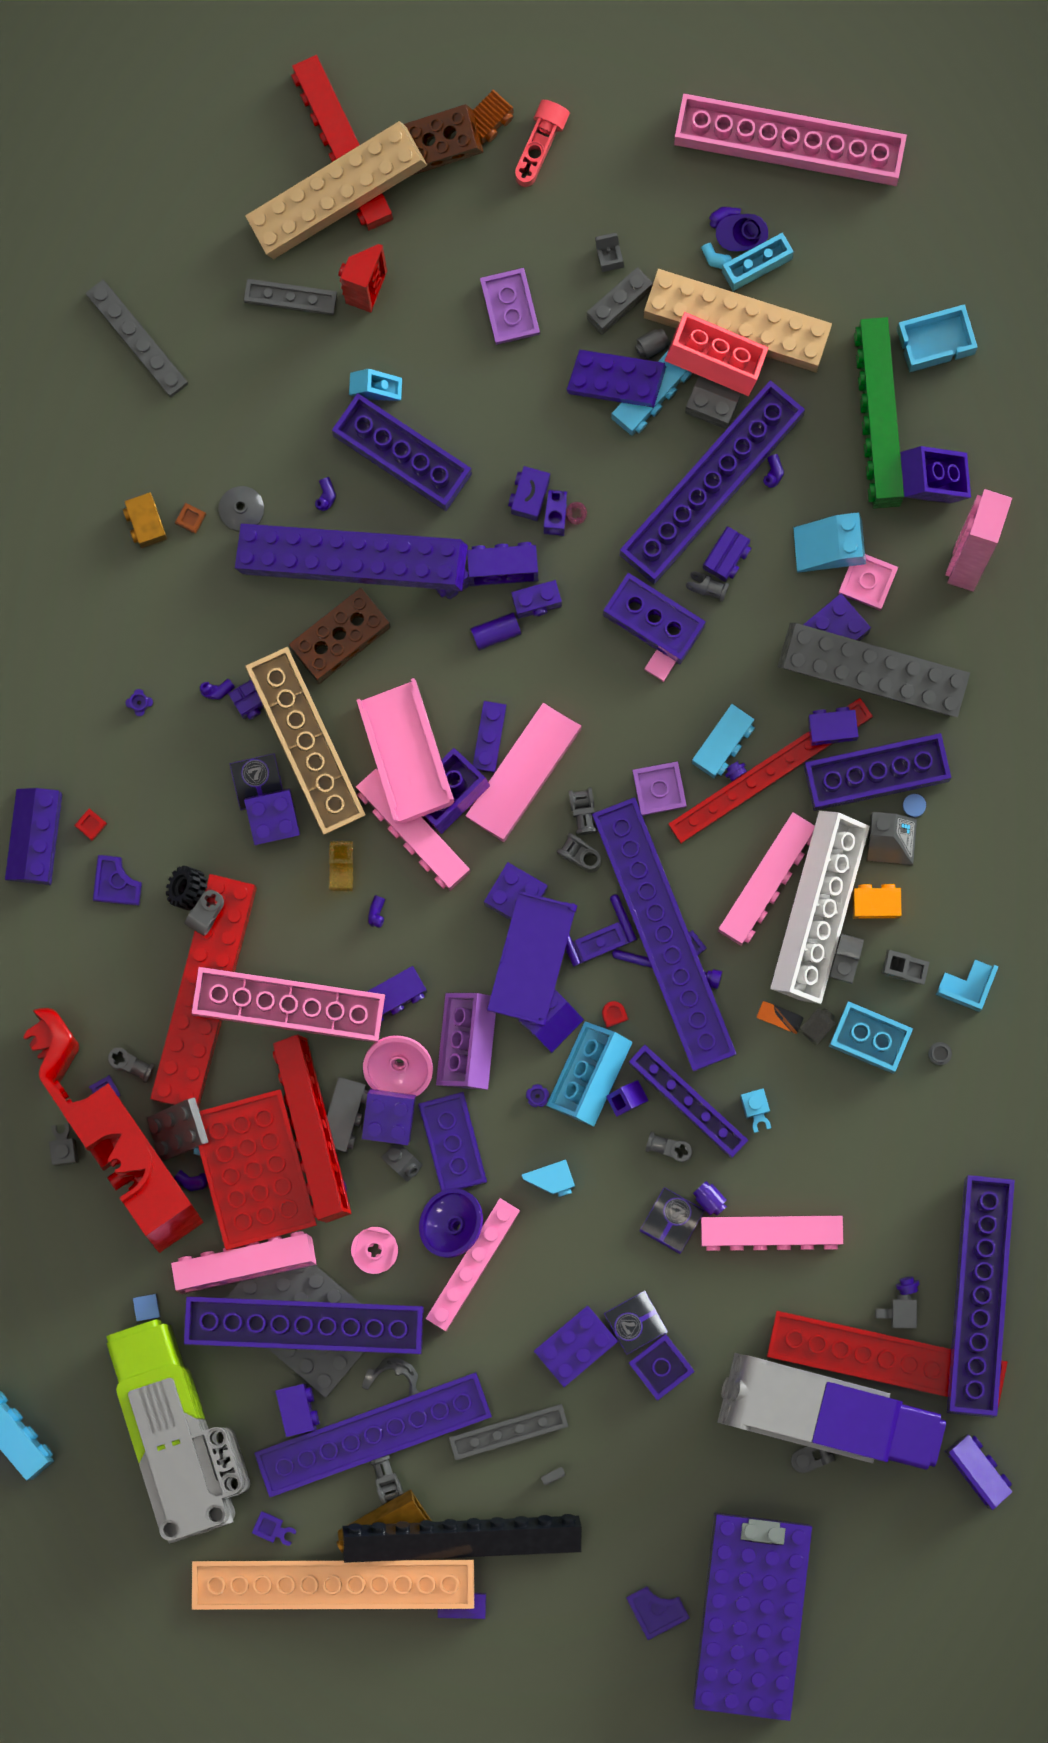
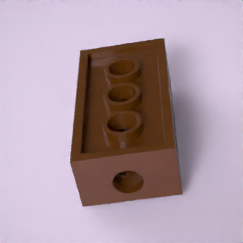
[381,104,484,176]
[289,588,391,684]

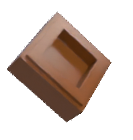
[175,503,206,534]

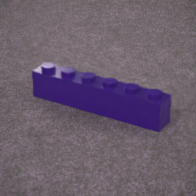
[629,1045,748,1159]

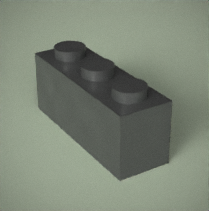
[587,267,653,335]
[327,1077,368,1153]

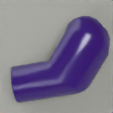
[709,207,741,228]
[763,454,784,488]
[315,477,336,511]
[200,679,235,700]
[368,895,386,928]
[174,1170,208,1191]

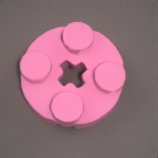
[351,1227,398,1274]

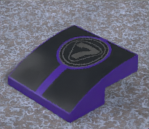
[229,753,283,810]
[640,1187,705,1254]
[604,1291,668,1355]

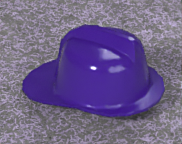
[716,214,768,251]

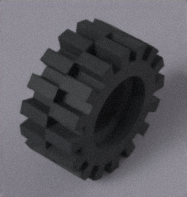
[166,866,207,910]

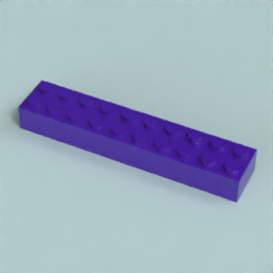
[620,380,805,585]
[235,524,468,591]
[946,1175,1015,1418]
[184,1297,424,1354]

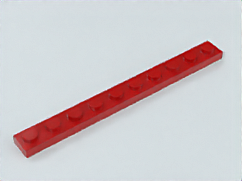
[668,698,873,844]

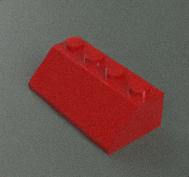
[338,244,387,313]

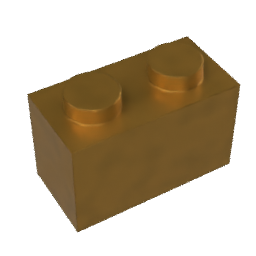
[123,492,167,548]

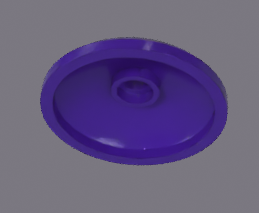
[419,1188,483,1258]

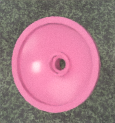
[363,1036,433,1096]

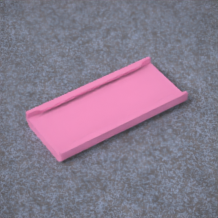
[356,678,455,824]

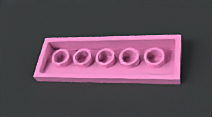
[466,703,581,842]

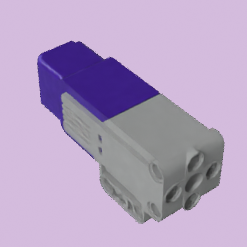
[717,1353,946,1470]

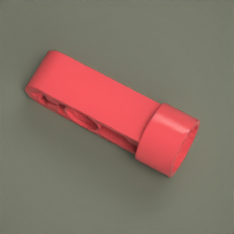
[515,99,570,187]

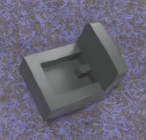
[595,233,624,272]
[381,1143,423,1182]

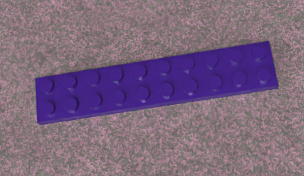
[254,1372,492,1497]

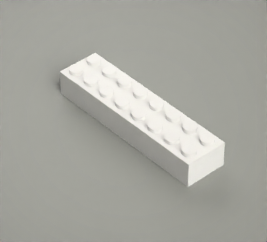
[770,811,870,1004]

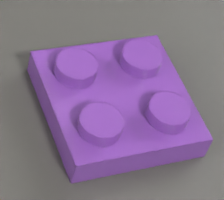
[632,761,687,816]

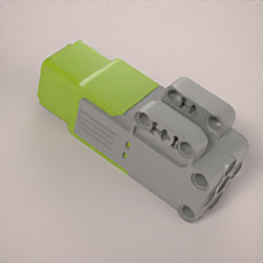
[106,1319,250,1544]

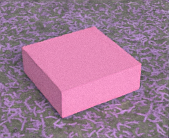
[644,650,676,682]

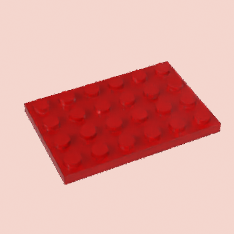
[198,1089,317,1250]

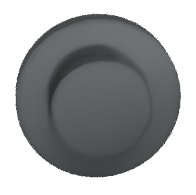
[928,1042,952,1066]

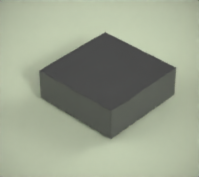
[541,1466,565,1485]

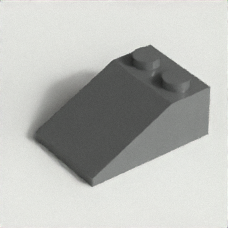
[685,376,742,429]

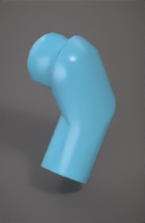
[701,243,732,269]

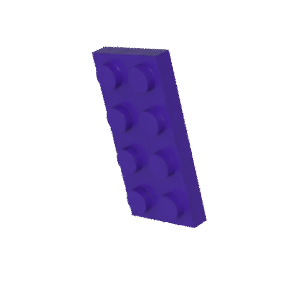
[567,349,666,408]

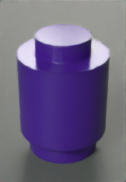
[693,1181,727,1216]

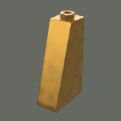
[337,1489,432,1553]

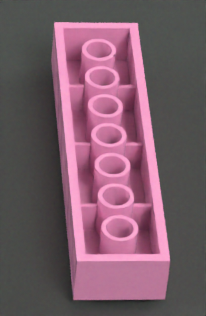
[192,967,385,1042]

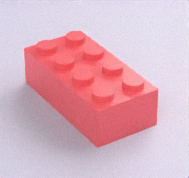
[664,312,769,397]

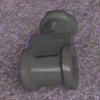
[569,787,597,835]
[108,1048,155,1083]
[645,1131,693,1162]
[370,1455,404,1505]

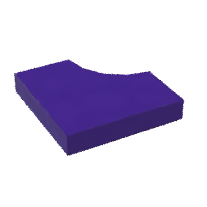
[93,855,142,906]
[626,1586,690,1640]

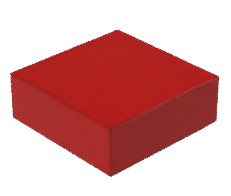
[74,808,107,841]

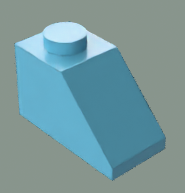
[349,369,402,401]
[522,1160,575,1197]

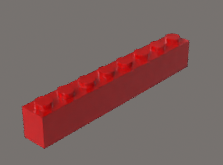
[291,55,393,231]
[273,1034,352,1223]

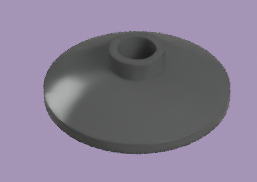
[219,486,264,531]

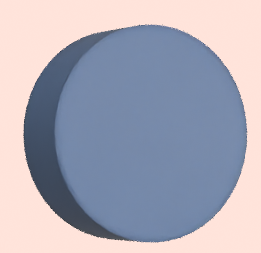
[903,794,926,818]

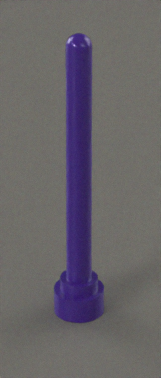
[612,950,722,989]

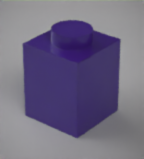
[606,1080,649,1117]

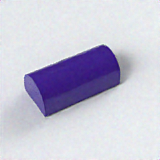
[470,612,521,651]

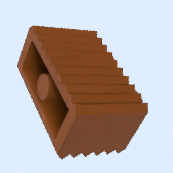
[473,89,514,145]

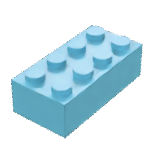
[0,1391,54,1481]

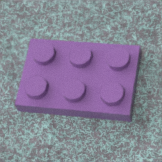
[480,268,540,345]

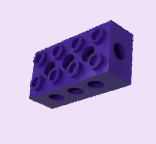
[603,573,706,664]

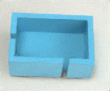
[897,304,978,372]

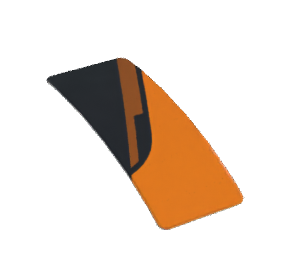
[757,1001,804,1034]

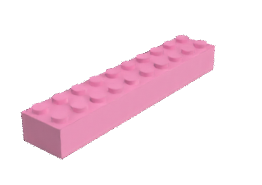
[674,94,907,186]
[945,489,1012,592]

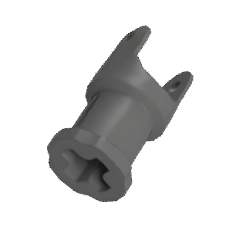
[686,571,729,602]

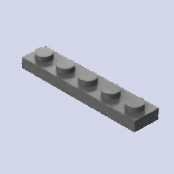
[449,1404,569,1460]

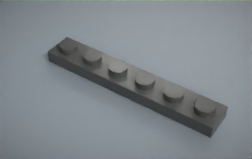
[86,279,188,398]

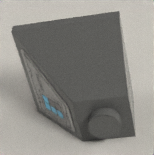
[867,812,917,865]

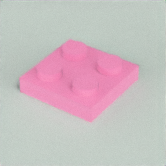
[838,554,898,611]

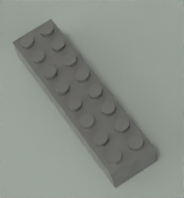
[778,623,970,717]

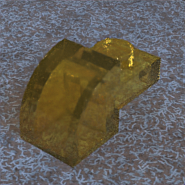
[329,841,354,891]

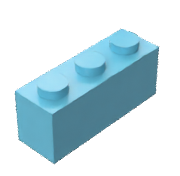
[722,232,794,291]
[692,704,755,779]

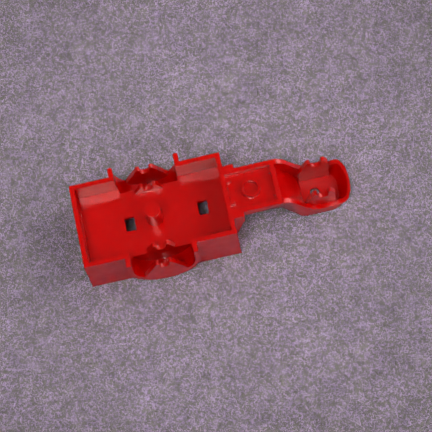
[23,1008,204,1253]

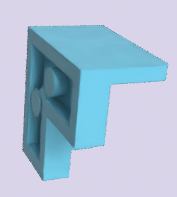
[936,960,999,1012]

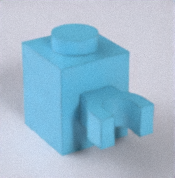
[740,1088,771,1133]

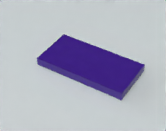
[418,1092,487,1191]

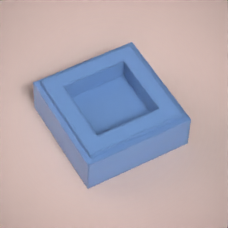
[133,1294,160,1321]

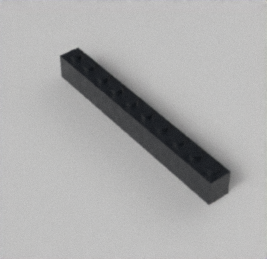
[342,1514,582,1563]

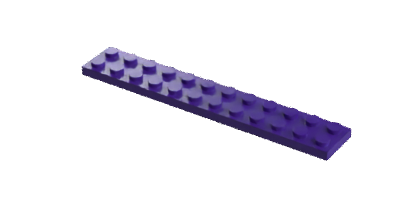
[592,797,737,1072]

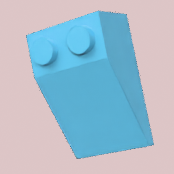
[793,512,866,573]

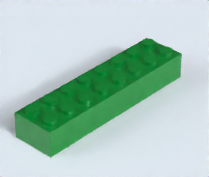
[854,317,904,509]

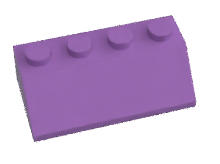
[436,993,496,1090]

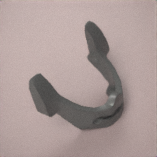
[362,1357,420,1397]

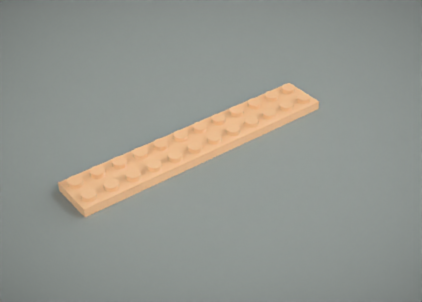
[192,1560,474,1610]

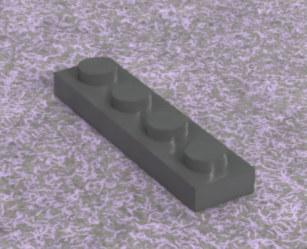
[244,279,337,316]

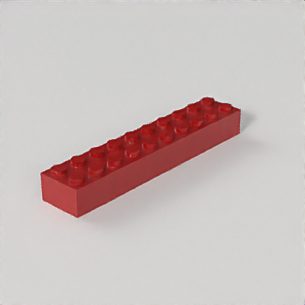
[150,874,257,1109]

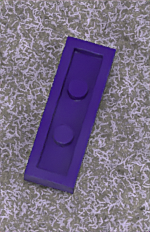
[473,701,507,773]

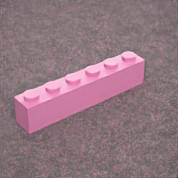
[356,768,470,891]
[718,812,815,946]
[426,1198,520,1331]
[701,1216,843,1251]
[171,1231,317,1294]

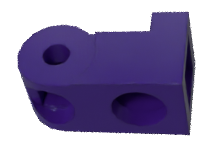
[544,490,567,536]

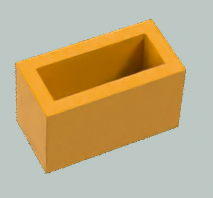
[853,884,901,919]

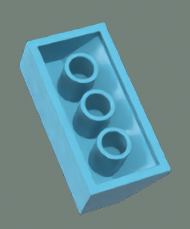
[546,1021,633,1127]

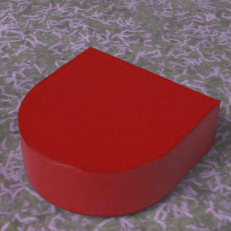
[602,1001,629,1028]

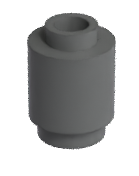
[635,328,670,359]

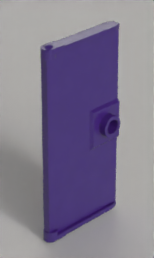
[487,891,577,1027]

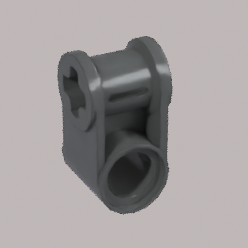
[556,833,601,872]
[184,890,224,936]

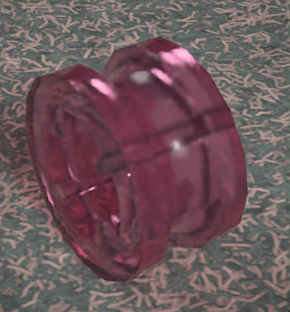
[566,502,587,524]

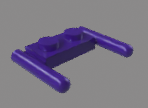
[565,894,637,967]

